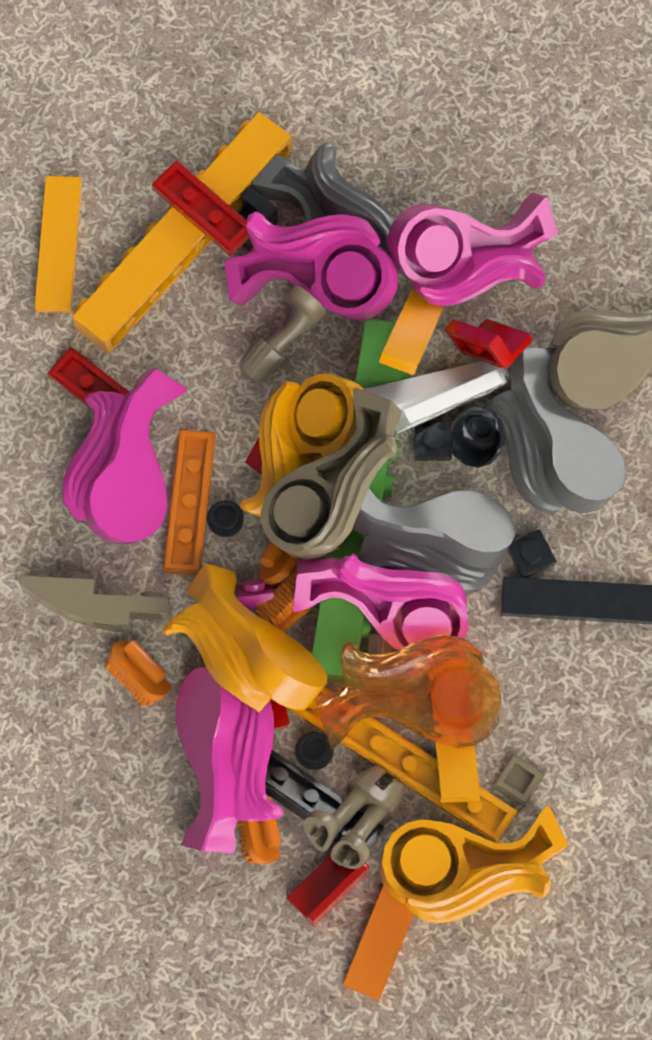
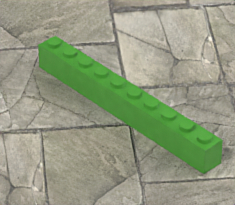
[312,319,409,686]

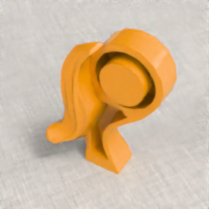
[240,374,363,550]
[162,563,327,713]
[379,805,569,923]

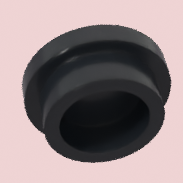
[207,500,244,537]
[295,732,333,770]

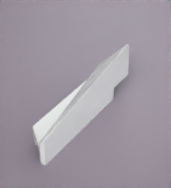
[363,361,512,433]

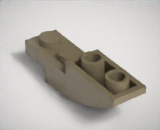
[19,571,172,634]

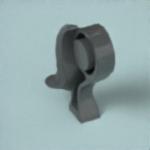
[252,142,395,254]
[482,347,626,516]
[352,488,515,594]

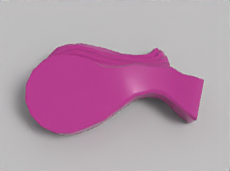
[386,192,558,306]
[224,212,398,320]
[62,368,187,544]
[292,553,468,661]
[175,667,283,854]

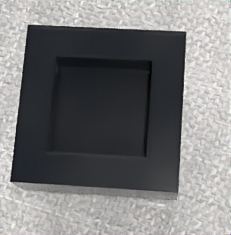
[415,422,452,461]
[507,529,557,578]

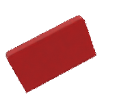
[444,319,533,370]
[286,855,370,927]

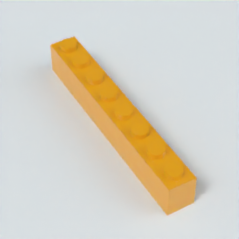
[72,112,293,355]

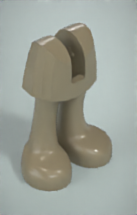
[239,284,327,381]
[304,764,406,869]

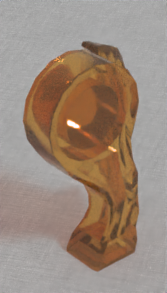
[315,635,502,749]

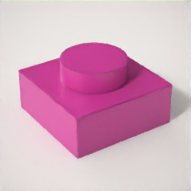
[235,578,274,610]

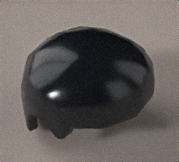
[449,407,506,468]

